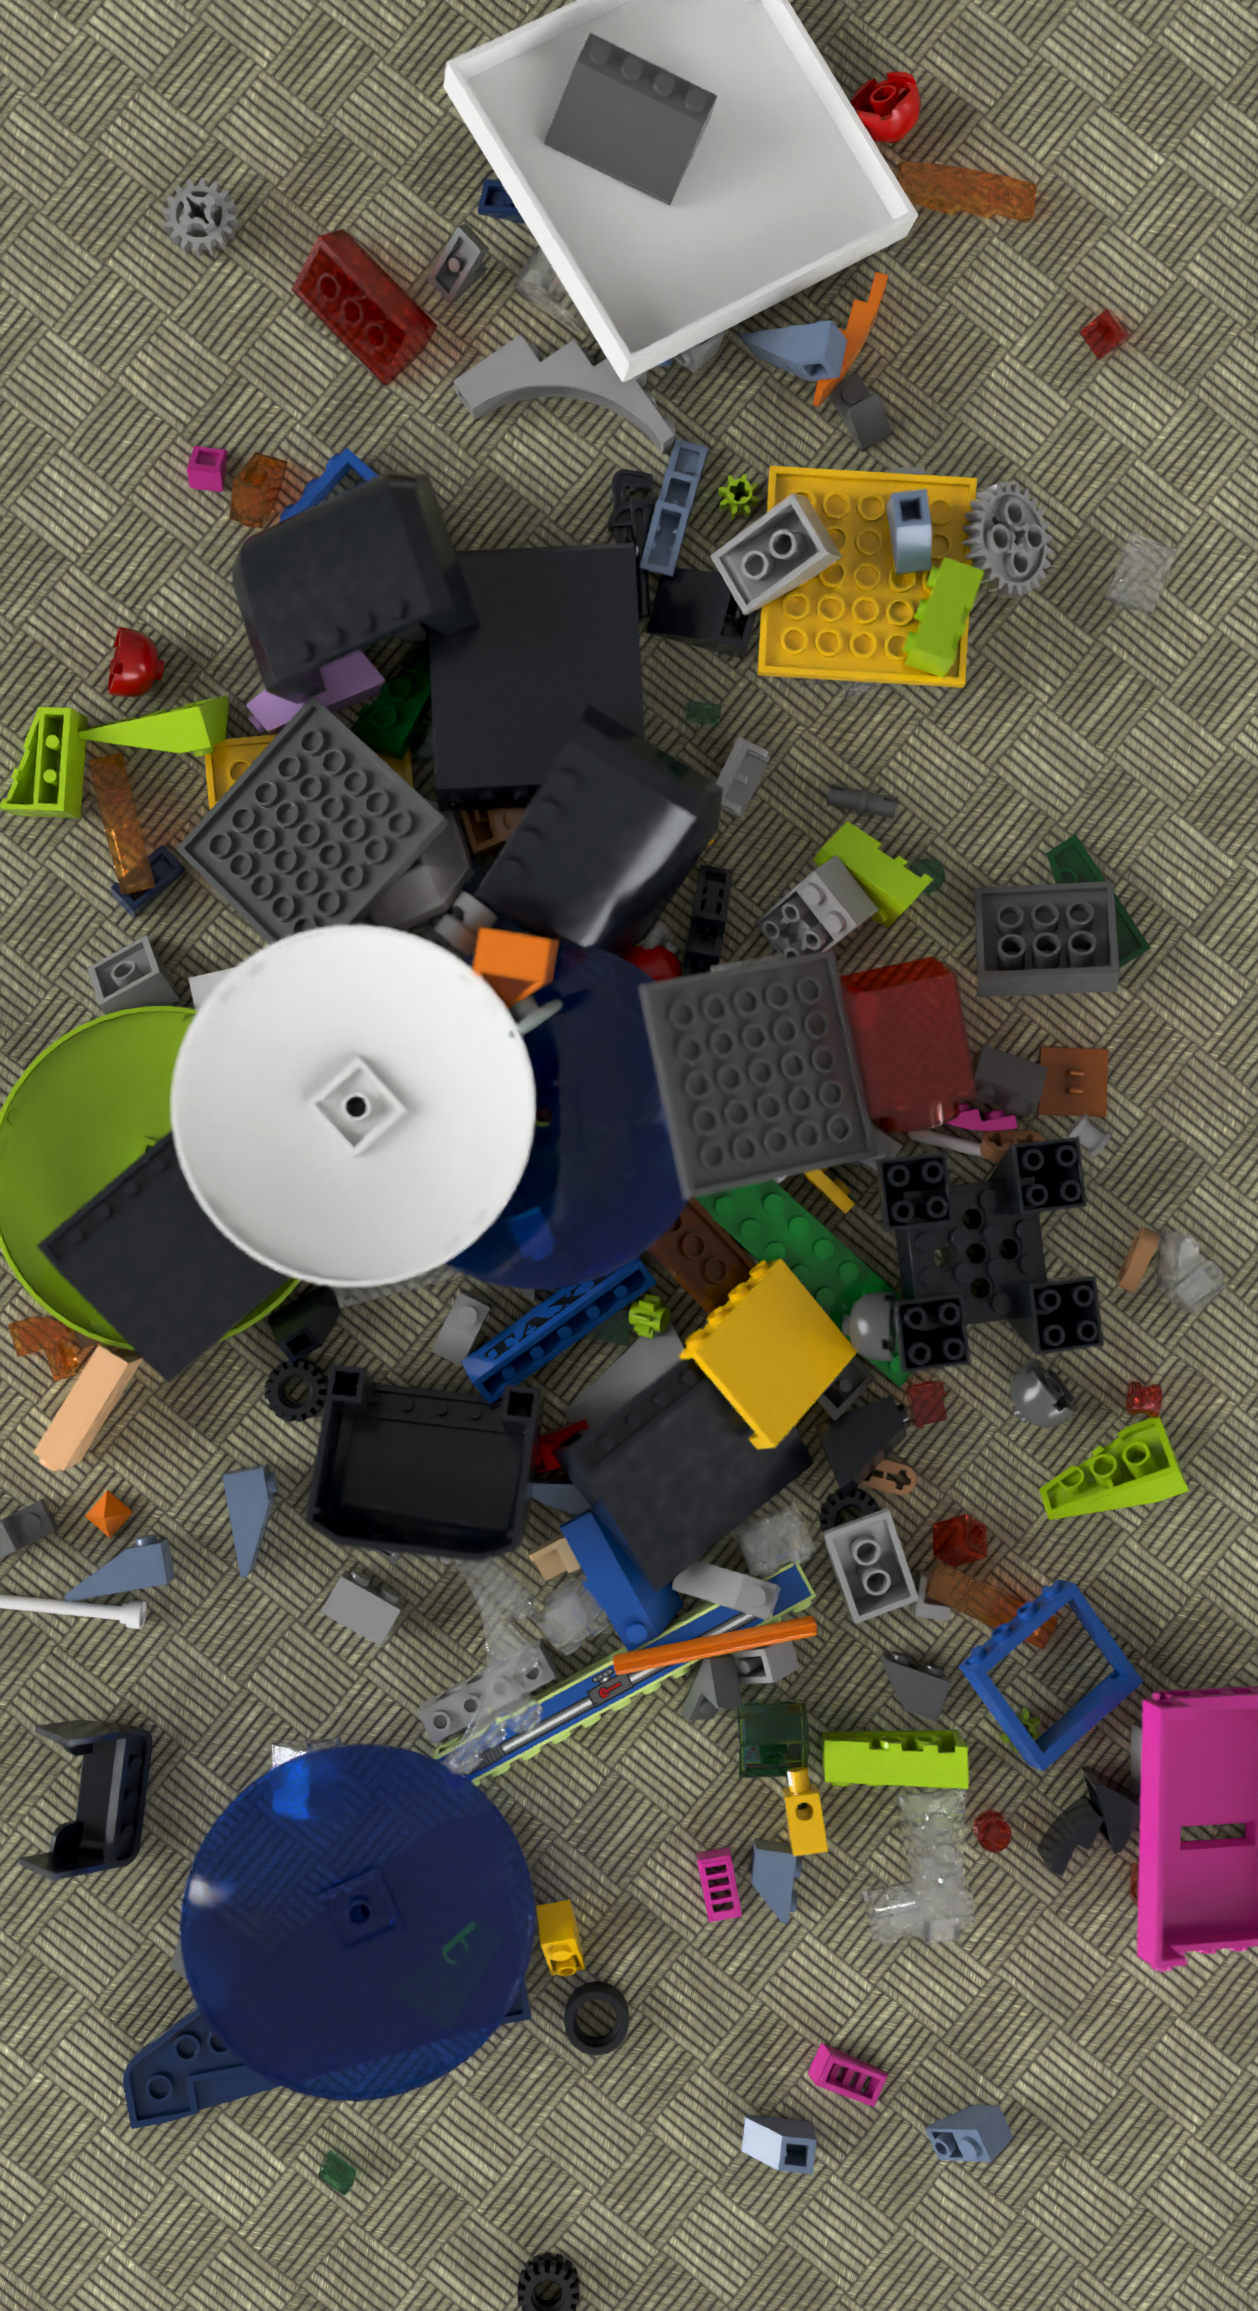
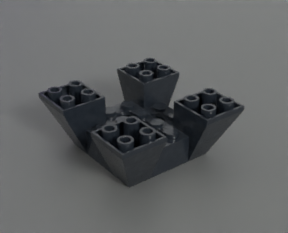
[876,1137,1104,1373]

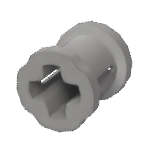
[1066,1113,1112,1158]

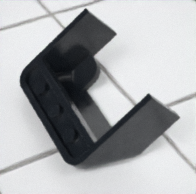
[19,1720,153,1881]

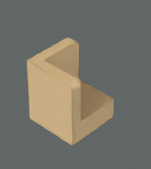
[528,1533,581,1581]

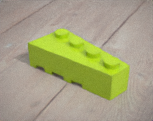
[821,1730,969,1789]

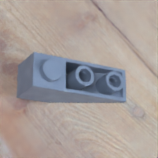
[741,320,847,381]

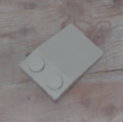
[710,493,842,615]
[823,1508,919,1624]

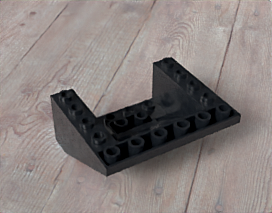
[36,1129,293,1382]
[550,1345,814,1592]

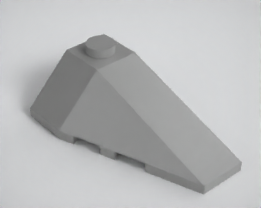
[564,1322,684,1429]

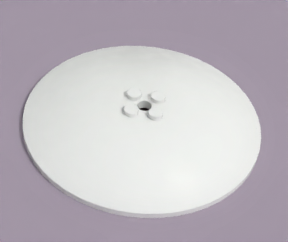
[171,925,535,1287]

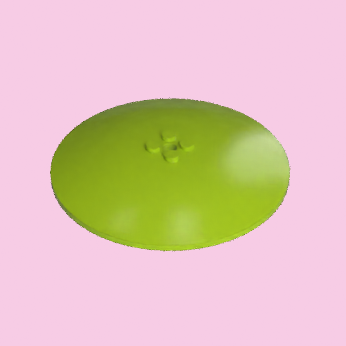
[0,1006,302,1350]

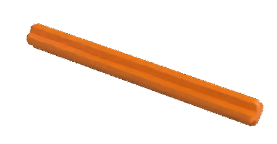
[613,1616,817,1675]

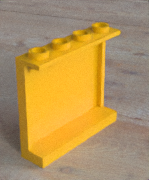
[678,1259,857,1449]

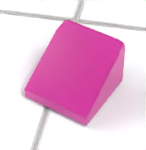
[187,446,228,492]

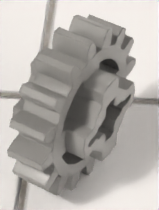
[162,178,239,258]

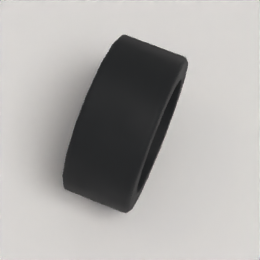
[564,1981,629,2056]

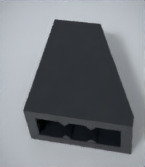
[815,1395,910,1497]

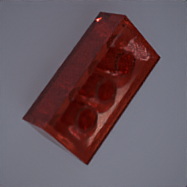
[291,229,438,386]

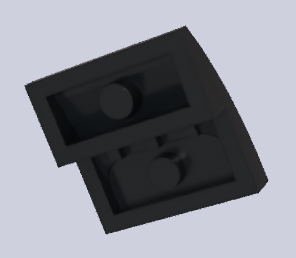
[1037,1796,1104,1877]

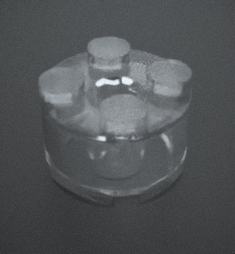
[531,1574,610,1656]

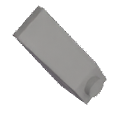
[672,1560,781,1622]

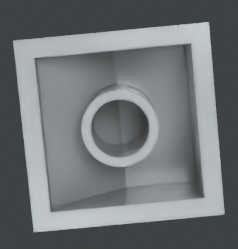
[88,935,180,1015]

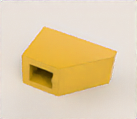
[536,1900,585,1976]

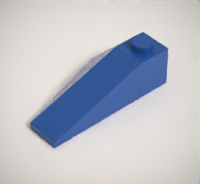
[560,1509,684,1652]

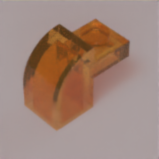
[8,1315,77,1382]

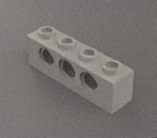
[417,1639,557,1744]

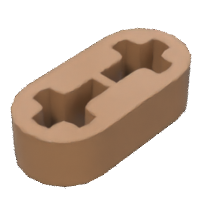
[980,1130,1046,1163]
[1116,1227,1160,1293]
[860,1458,917,1495]

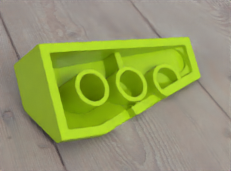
[78,695,229,757]
[1039,1415,1189,1520]

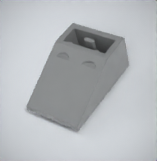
[755,856,879,959]

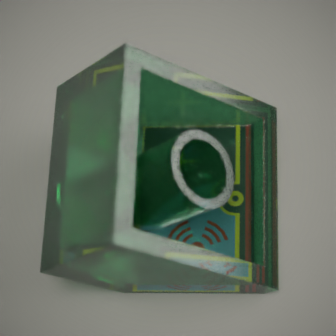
[737,1701,809,1778]

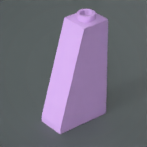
[246,650,386,735]

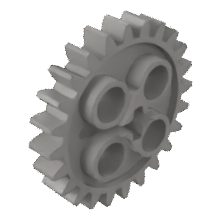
[962,482,1053,598]

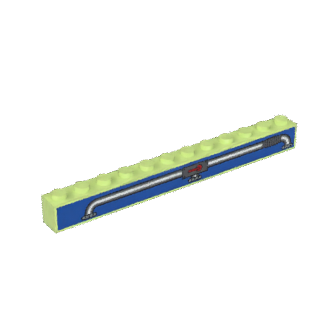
[432,1554,816,1795]

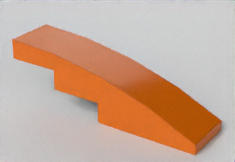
[812,272,889,407]

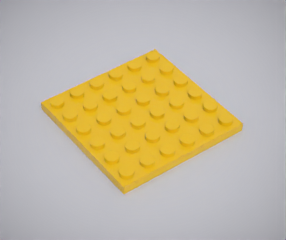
[757,466,977,688]

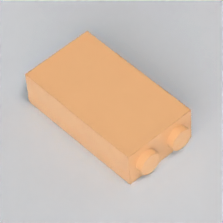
[33,1343,143,1471]

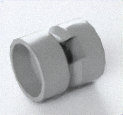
[433,891,498,957]

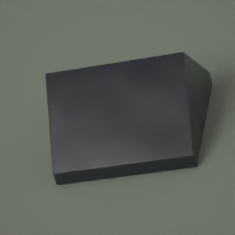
[1081,1766,1141,1854]

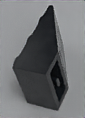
[646,568,758,659]

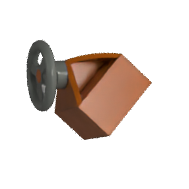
[473,928,562,1038]

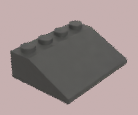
[544,33,717,205]
[974,881,1120,997]

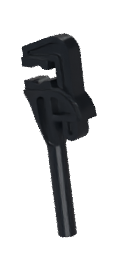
[608,469,654,618]

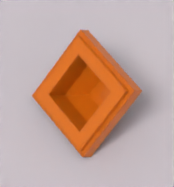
[85,1490,134,1539]

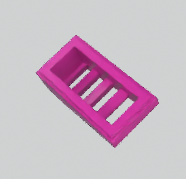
[696,1847,742,1922]
[808,2043,888,2107]

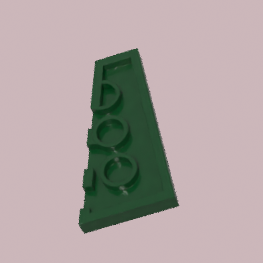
[346,640,432,760]
[1046,834,1151,968]

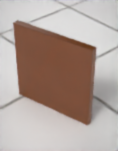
[1037,1047,1109,1117]

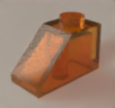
[230,452,288,529]

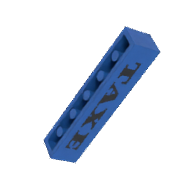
[461,1241,657,1404]

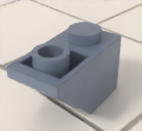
[886,489,931,575]
[750,1839,802,1923]
[925,2105,1013,2162]
[741,2114,817,2175]

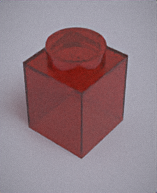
[839,956,977,1132]

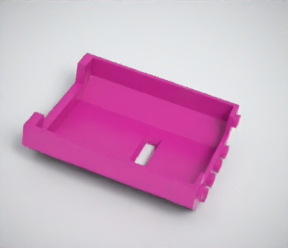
[1137,1686,1258,1972]

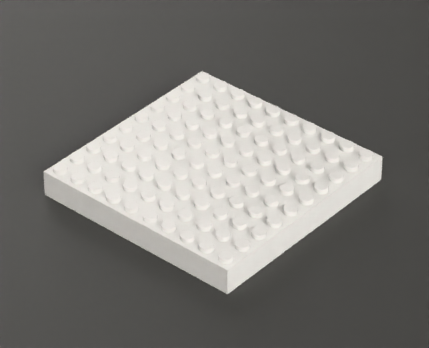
[443,0,918,383]

